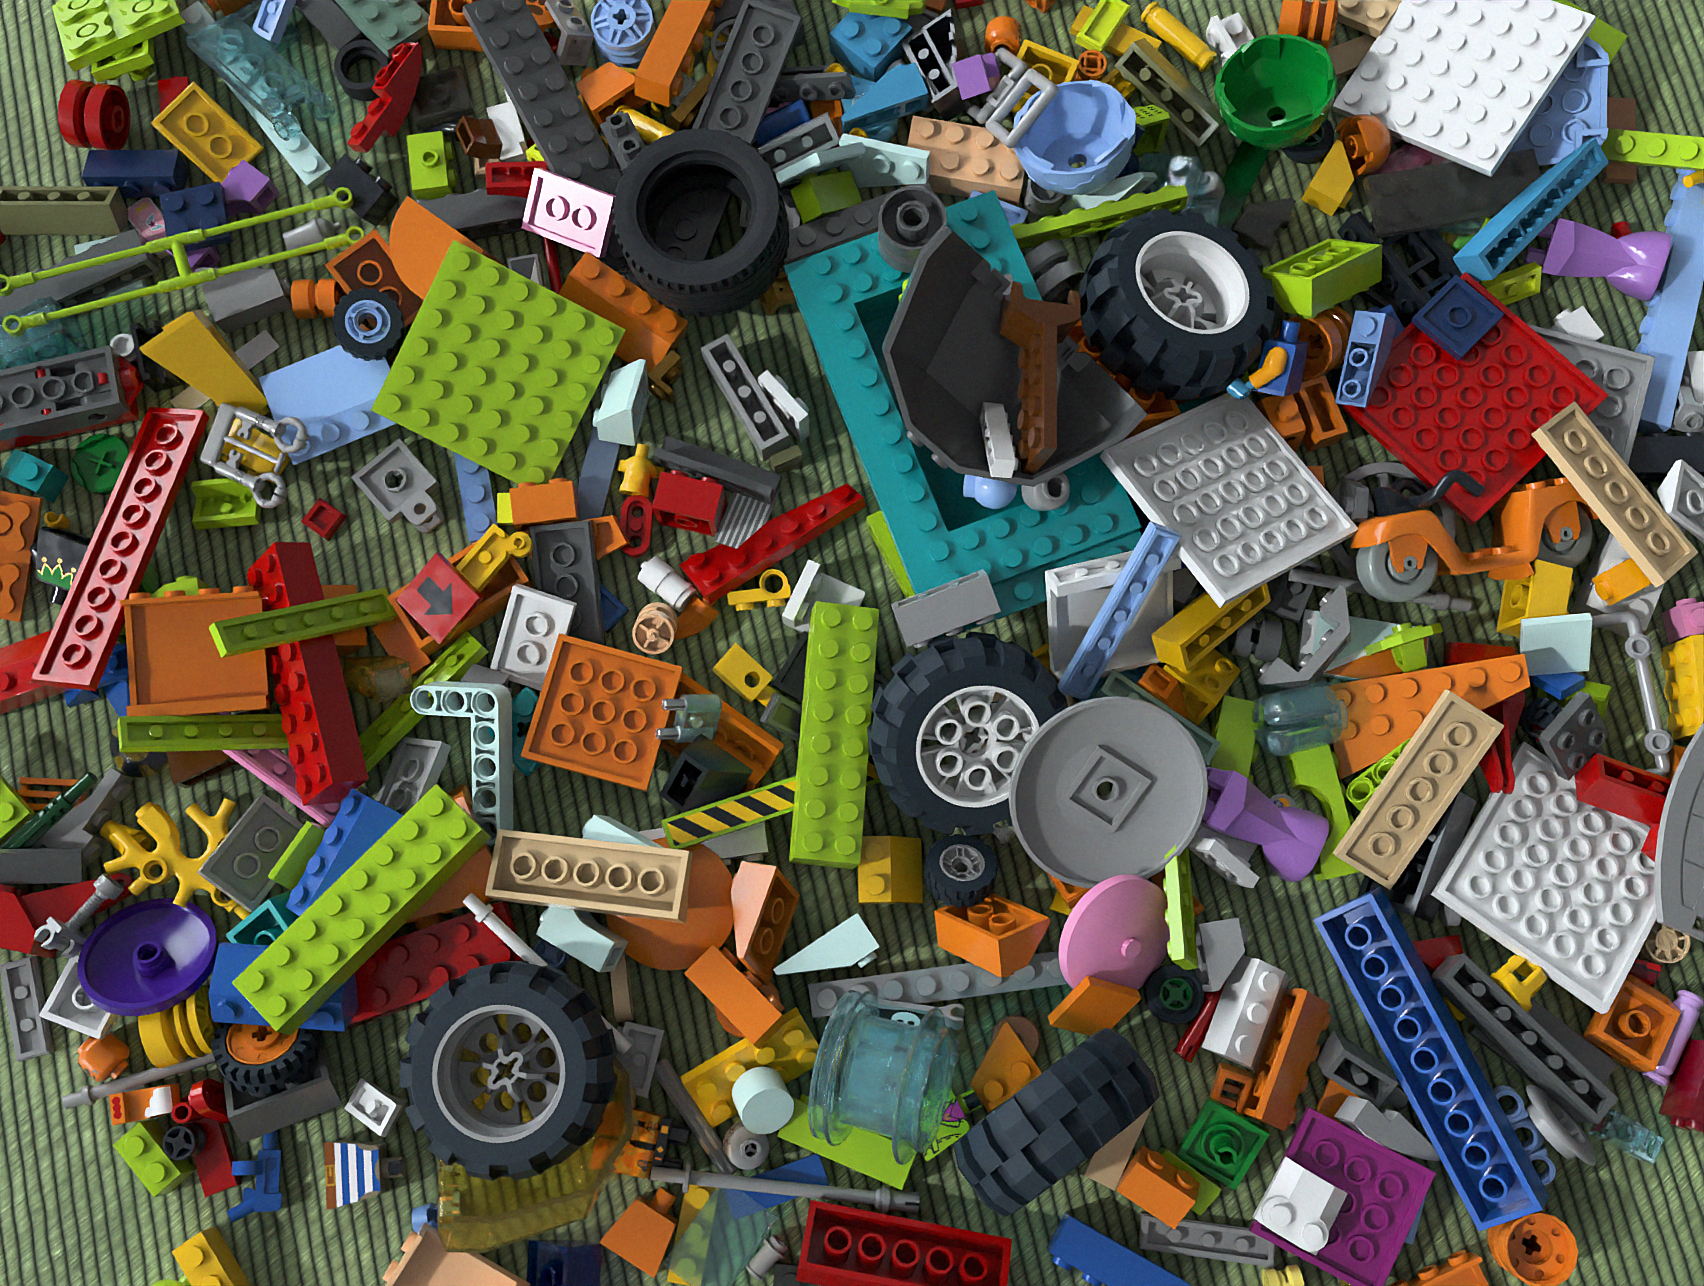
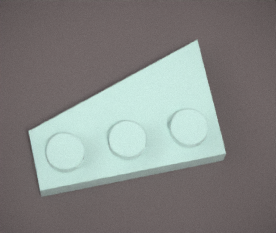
[839,133,930,188]

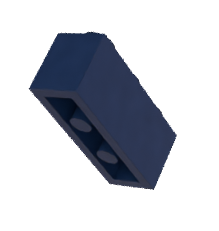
[82,149,189,198]

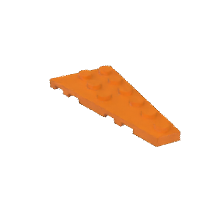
[1324,654,1531,780]

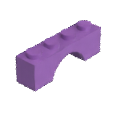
[165,160,280,273]

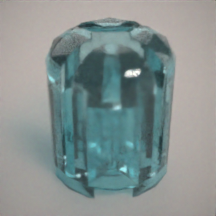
[1251,681,1348,756]

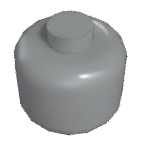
[1192,171,1225,206]

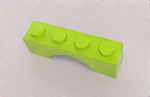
[1284,745,1360,882]

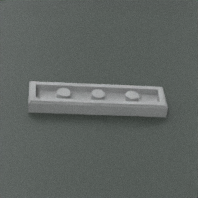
[1137,1212,1276,1268]

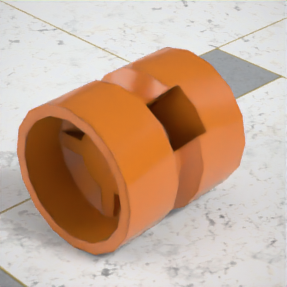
[291,278,345,319]

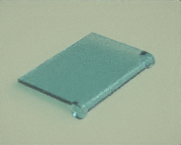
[662,1187,779,1286]

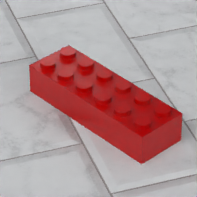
[796,1200,1012,1286]

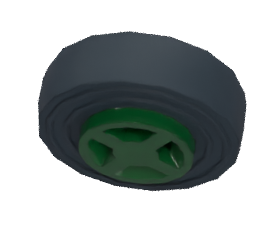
[1281,119,1335,164]
[1144,964,1204,1024]

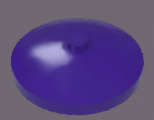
[77,898,219,1016]

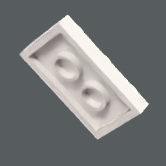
[490,583,577,691]

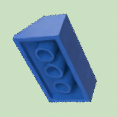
[285,788,403,916]
[209,942,359,1031]

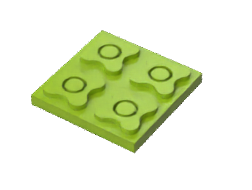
[52,0,185,72]

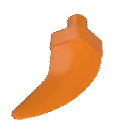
[674,594,719,640]

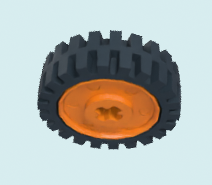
[211,1022,319,1094]

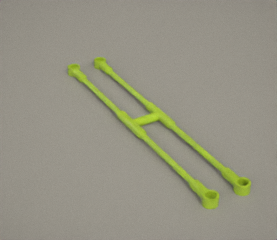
[0,187,365,337]

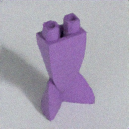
[1524,217,1672,302]
[1200,767,1330,882]

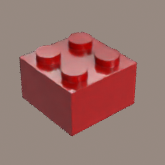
[652,470,727,537]

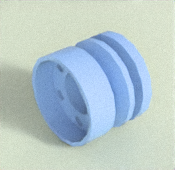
[591,0,656,69]

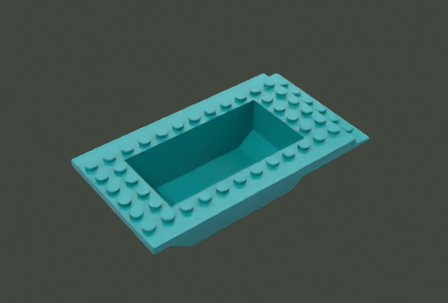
[784,190,1142,639]

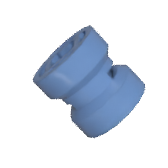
[533,938,571,970]

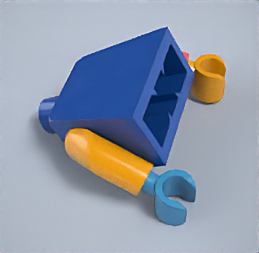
[1226,320,1308,400]

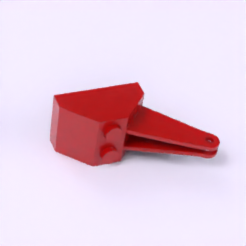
[1443,641,1525,794]
[0,873,135,959]

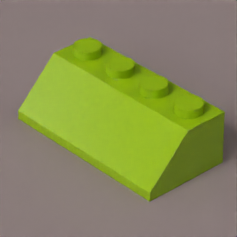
[1260,238,1382,319]

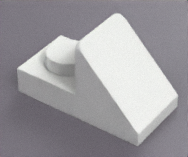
[344,1078,407,1137]

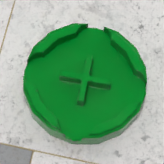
[70,433,131,495]

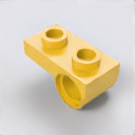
[727,569,791,611]

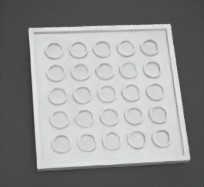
[1333,0,1596,177]
[1100,393,1358,608]
[1431,741,1657,1014]

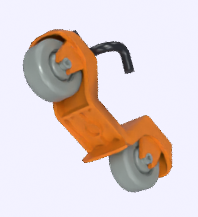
[1350,470,1600,602]

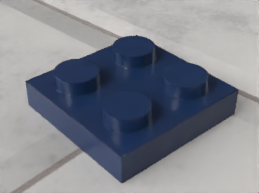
[159,182,233,254]
[1411,275,1504,362]

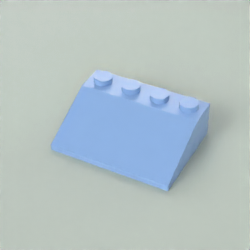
[259,345,397,465]

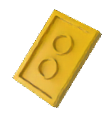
[151,81,264,183]

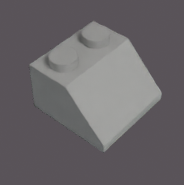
[1195,918,1248,992]

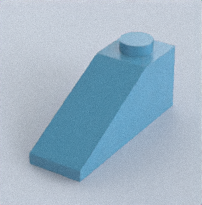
[841,62,928,134]

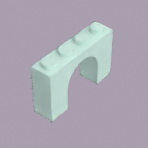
[536,815,664,973]

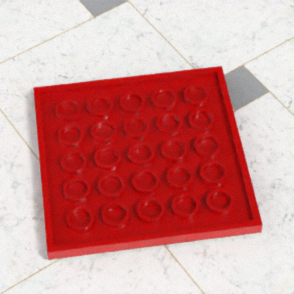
[1334,272,1609,526]

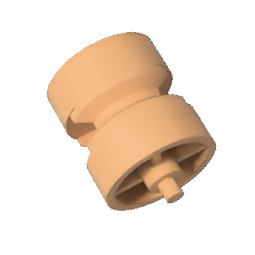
[632,602,678,654]

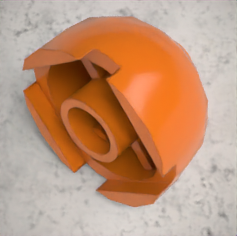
[1334,114,1392,178]

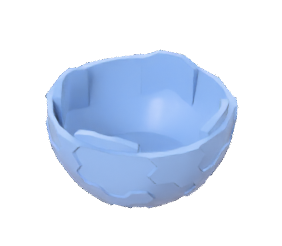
[1013,80,1136,195]

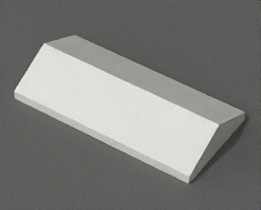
[1657,459,1704,543]

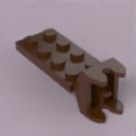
[999,281,1080,475]

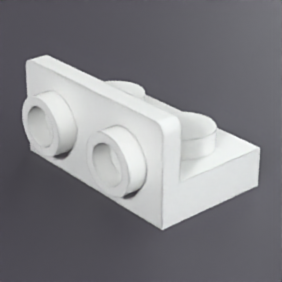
[1205,12,1254,67]

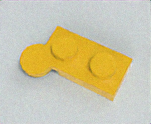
[455,523,533,592]

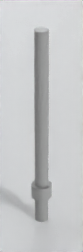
[1288,569,1472,612]

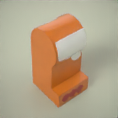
[109,1083,181,1126]

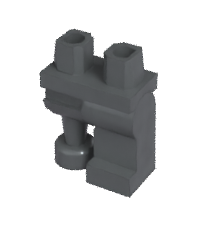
[600,111,645,176]

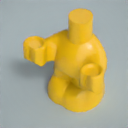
[617,444,665,498]

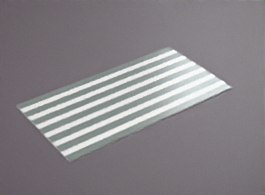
[713,488,780,549]

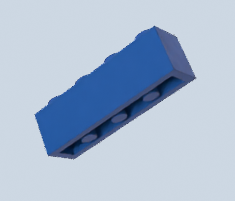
[1047,1212,1191,1286]

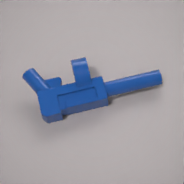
[227,1130,283,1223]

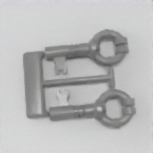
[200,402,310,508]

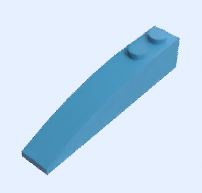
[1453,138,1609,281]

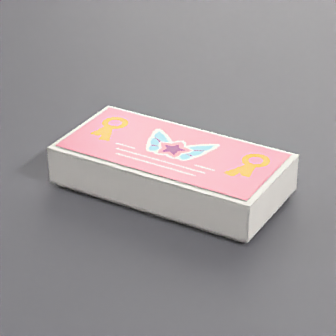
[127,198,168,259]

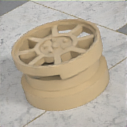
[1639,919,1690,964]

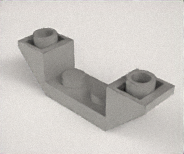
[1257,585,1351,693]

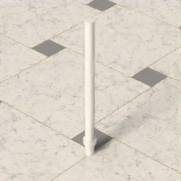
[463,893,632,1054]

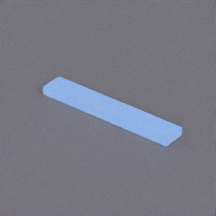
[1057,521,1181,701]

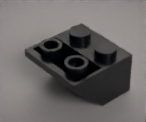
[659,734,753,813]

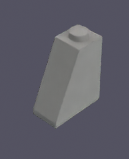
[195,267,292,334]

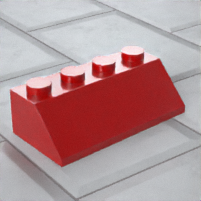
[0,630,72,714]

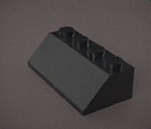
[1358,792,1477,923]

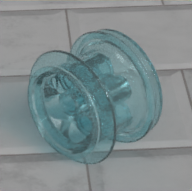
[808,990,956,1165]

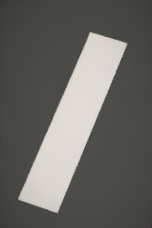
[170,329,280,410]

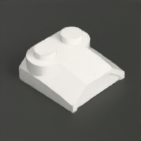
[39,955,120,1040]
[1253,1156,1348,1255]

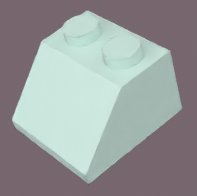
[593,359,649,446]

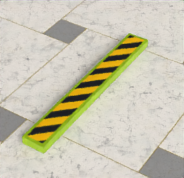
[661,752,881,850]

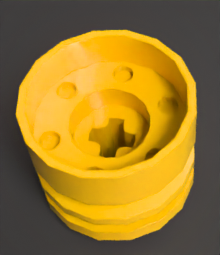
[138,984,220,1069]

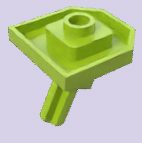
[1364,622,1443,673]

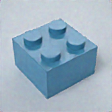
[829,12,912,82]

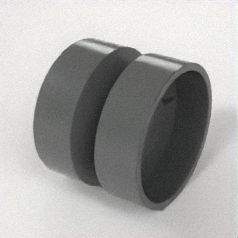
[878,187,947,273]

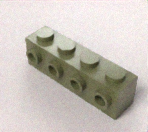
[1114,38,1225,148]
[0,186,128,236]

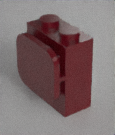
[1659,1039,1704,1134]

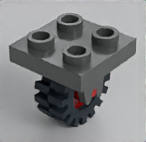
[1518,691,1609,781]

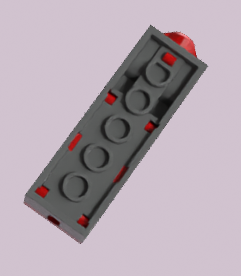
[0,345,144,451]

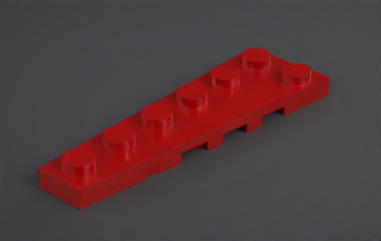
[679,483,866,604]

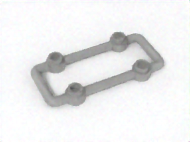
[1576,610,1673,777]

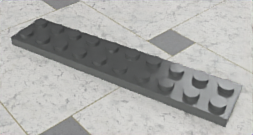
[462,0,629,271]
[656,0,802,261]

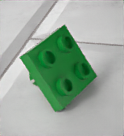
[1175,1096,1270,1190]

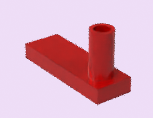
[171,1096,242,1197]

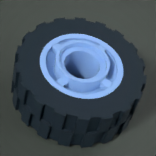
[332,288,404,361]

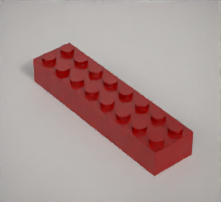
[247,542,369,806]

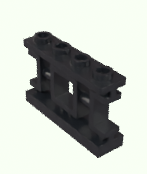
[1337,186,1462,322]

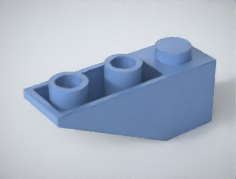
[1335,310,1397,408]

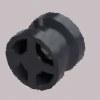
[162,1122,207,1160]

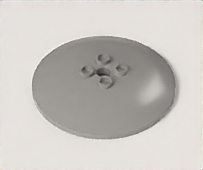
[1009,696,1208,889]

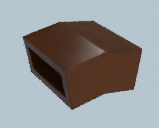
[455,115,503,159]

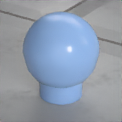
[963,474,1017,509]

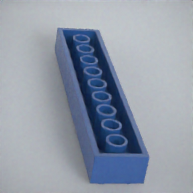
[1313,886,1550,1231]

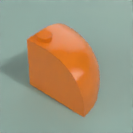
[389,196,508,300]

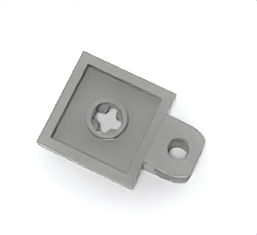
[351,438,444,534]

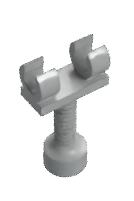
[34,873,124,958]

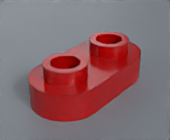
[620,495,654,558]
[188,1078,230,1124]

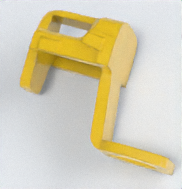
[1443,955,1547,1021]

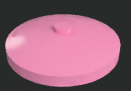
[1059,874,1170,990]

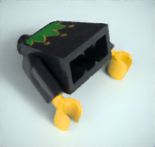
[29,512,91,605]

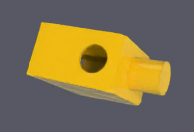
[711,642,778,707]

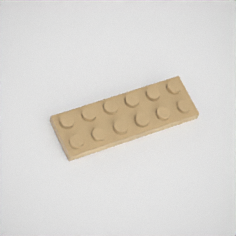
[1531,401,1699,587]
[1333,689,1504,890]

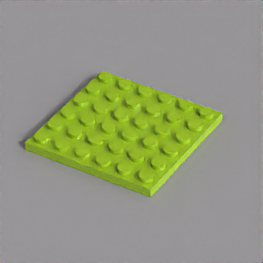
[371,239,626,485]

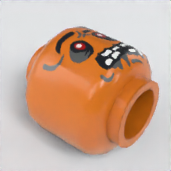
[984,16,1023,57]
[77,1032,130,1082]

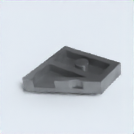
[1339,477,1369,526]

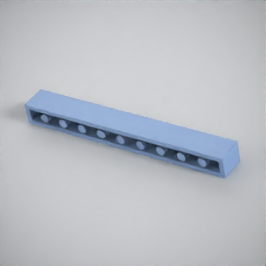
[1634,169,1704,435]

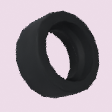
[333,40,391,101]

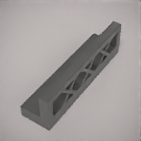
[653,435,782,505]

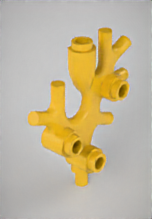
[104,798,252,920]

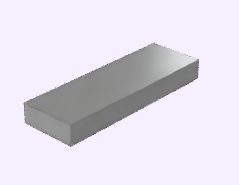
[0,956,54,1062]

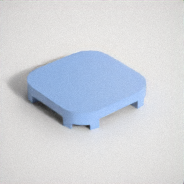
[1499,37,1610,168]

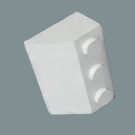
[1202,955,1290,1072]

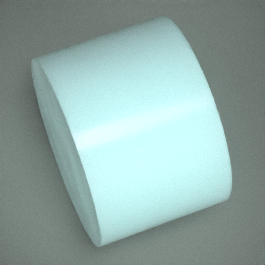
[732,1066,794,1134]

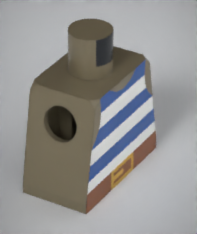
[324,1140,407,1209]

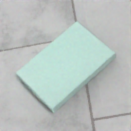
[775,141,866,188]

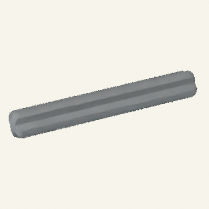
[654,1059,737,1175]

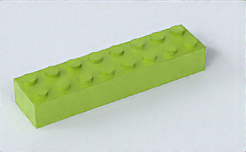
[789,601,879,869]
[232,784,491,1035]

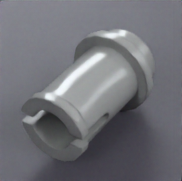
[745,1234,788,1281]

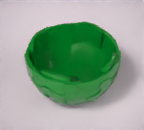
[1214,34,1339,151]

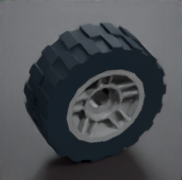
[924,834,998,908]

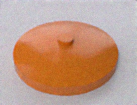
[606,837,734,970]

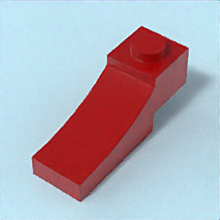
[485,161,550,198]

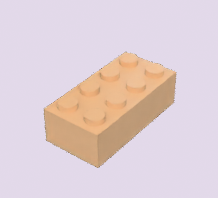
[902,116,1025,206]

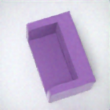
[952,52,1002,100]

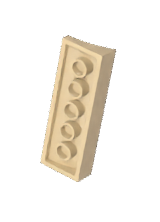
[485,829,693,924]

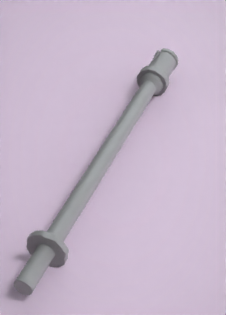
[650,1161,920,1214]

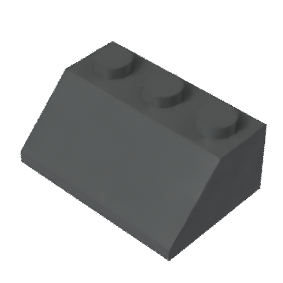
[223,1032,342,1143]

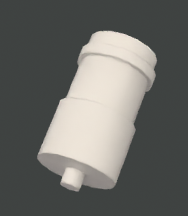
[637,556,697,612]

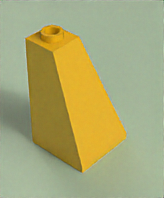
[139,310,271,416]

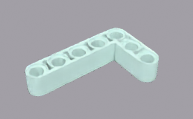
[410,681,513,846]

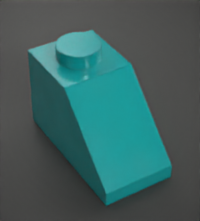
[0,449,69,503]

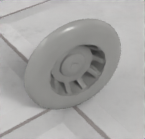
[1526,1084,1597,1166]

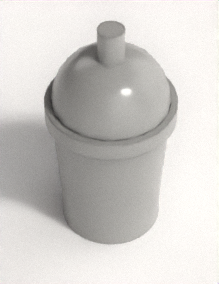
[283,217,342,250]

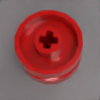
[58,79,131,150]

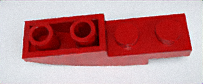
[346,43,422,153]

